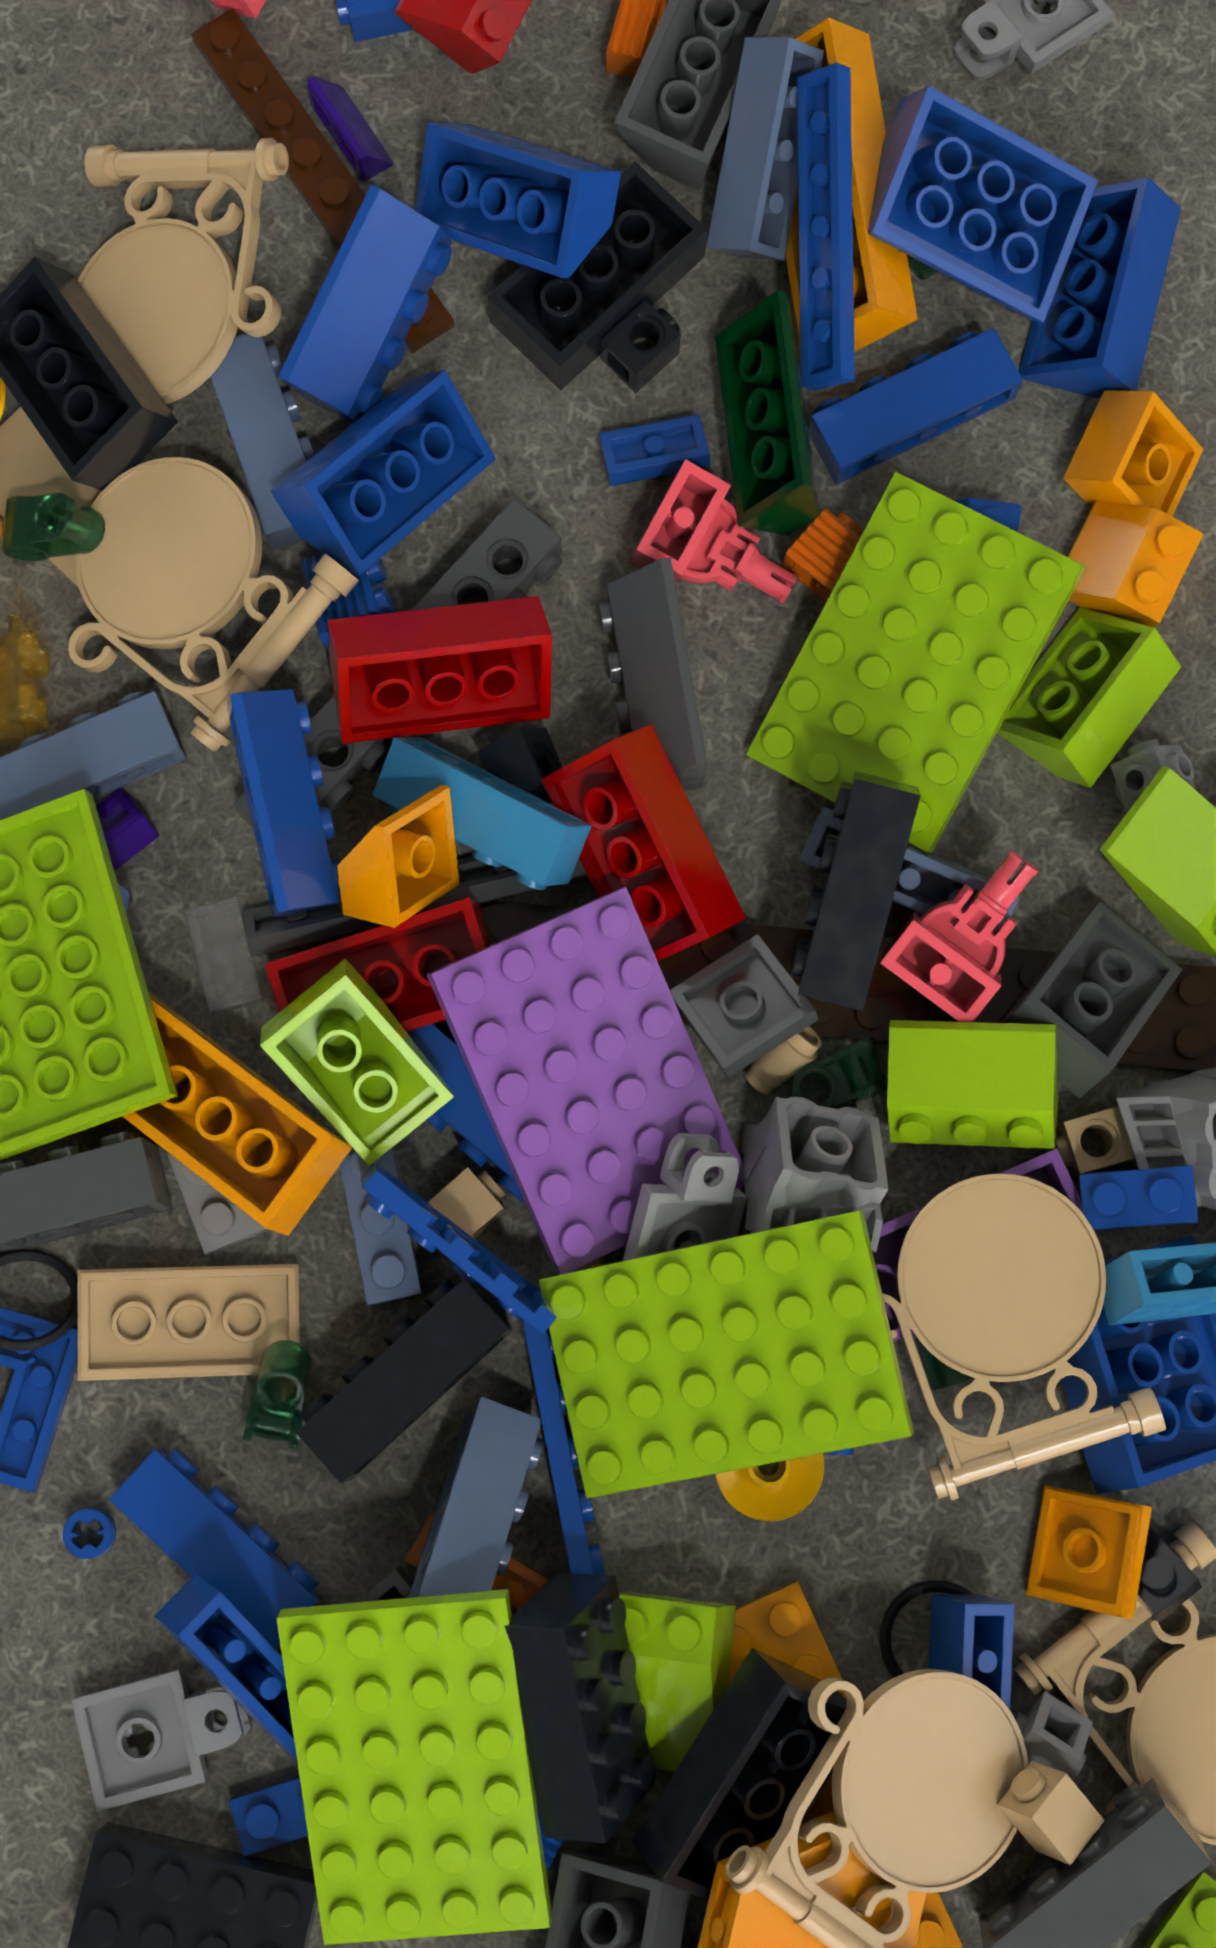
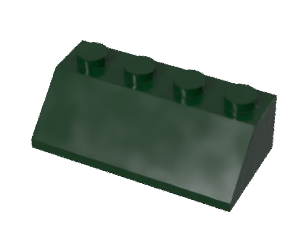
[715,290,819,536]

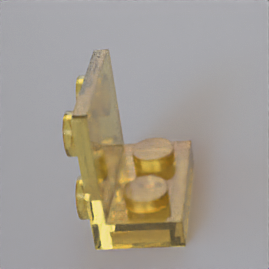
[0,614,50,744]

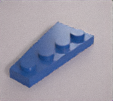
[361,1162,557,1335]

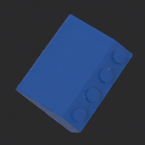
[868,85,1098,324]
[1061,1235,1216,1494]

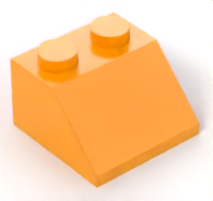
[1063,390,1204,517]
[1067,500,1204,627]
[337,785,459,928]

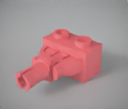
[628,459,799,604]
[880,850,1039,1022]

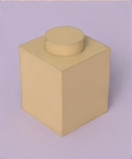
[997,1761,1105,1865]

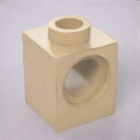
[1052,1106,1136,1179]
[428,1167,506,1238]

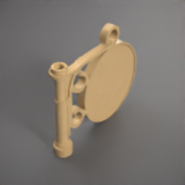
[77,138,289,404]
[68,457,359,753]
[882,1174,1166,1501]
[1013,1520,1216,1845]
[726,1669,1029,1948]

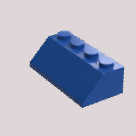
[415,122,621,278]
[1019,177,1181,398]
[278,184,452,423]
[271,370,496,576]
[227,689,340,918]

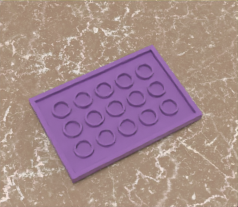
[426,887,745,1275]

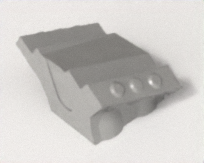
[1116,1067,1216,1210]
[739,1097,889,1252]

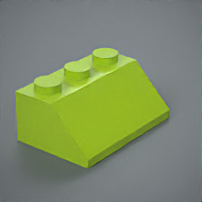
[997,607,1181,788]
[887,1020,1058,1149]

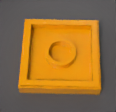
[1025,1485,1152,1620]

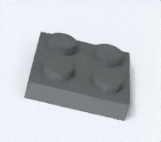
[670,934,819,1078]

